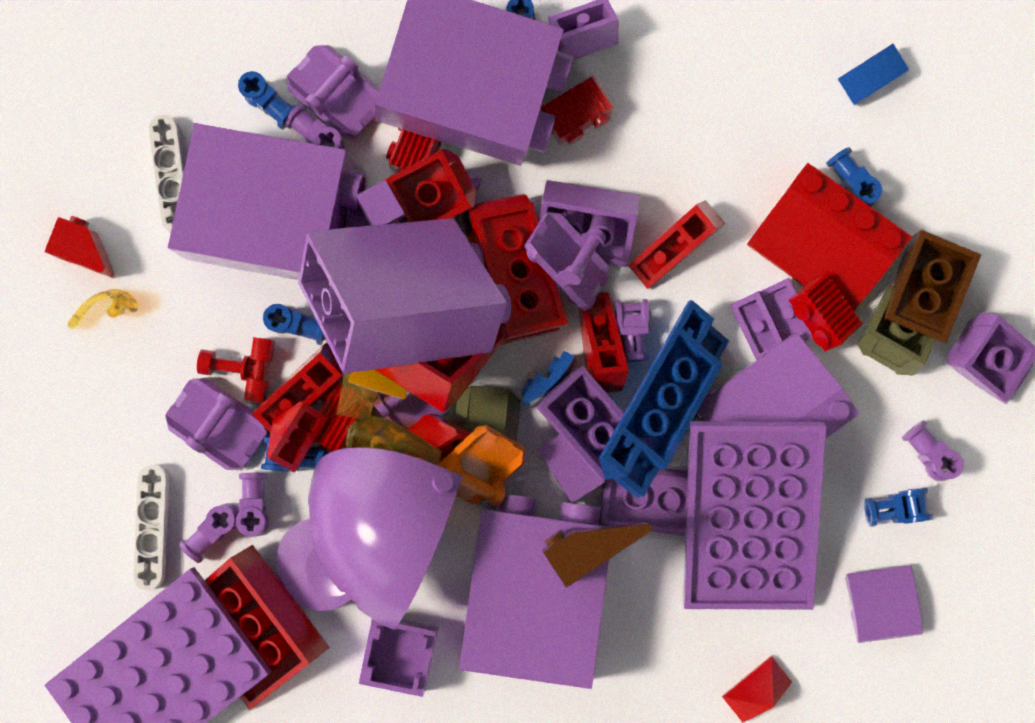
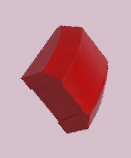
[384,148,476,222]

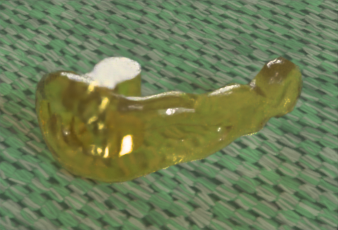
[67,289,139,330]

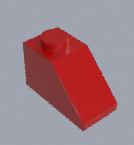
[44,215,115,278]
[408,414,474,465]

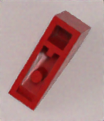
[628,200,726,289]
[578,292,629,393]
[252,342,343,433]

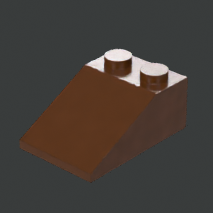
[884,230,982,344]
[542,522,654,588]

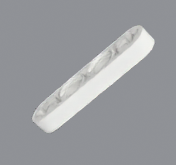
[148,114,185,233]
[133,465,170,590]

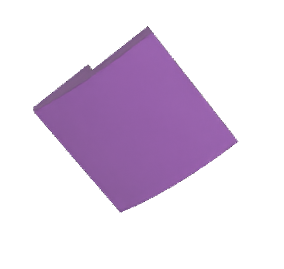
[730,278,812,360]
[845,565,923,643]

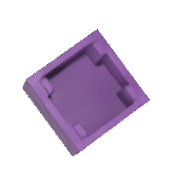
[358,619,439,697]

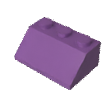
[539,180,640,267]
[536,366,624,482]

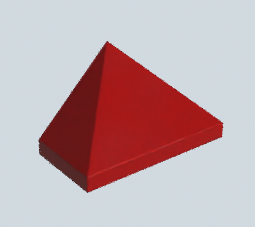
[267,401,329,473]
[721,656,792,723]

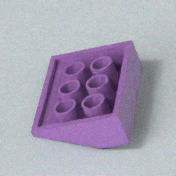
[697,333,860,438]

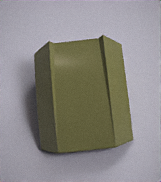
[857,285,936,376]
[455,385,521,442]

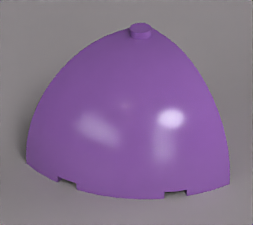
[308,448,462,630]

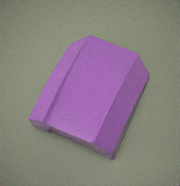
[947,312,1035,404]

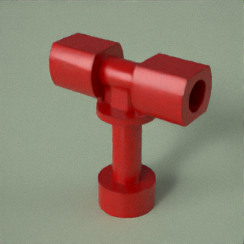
[196,337,275,403]

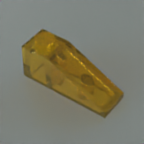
[346,413,442,467]

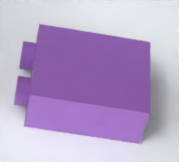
[375,0,573,166]
[167,123,366,280]
[298,218,511,374]
[459,494,609,689]

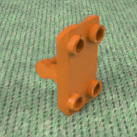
[437,425,526,507]

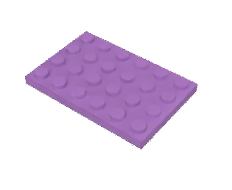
[683,421,826,610]
[44,567,272,723]

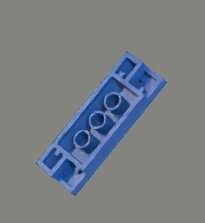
[599,300,729,498]

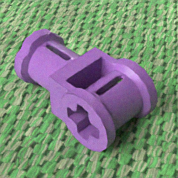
[284,104,345,149]
[615,299,650,362]
[901,420,964,481]
[236,473,269,537]
[179,503,239,563]

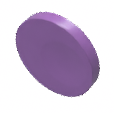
[276,518,351,611]

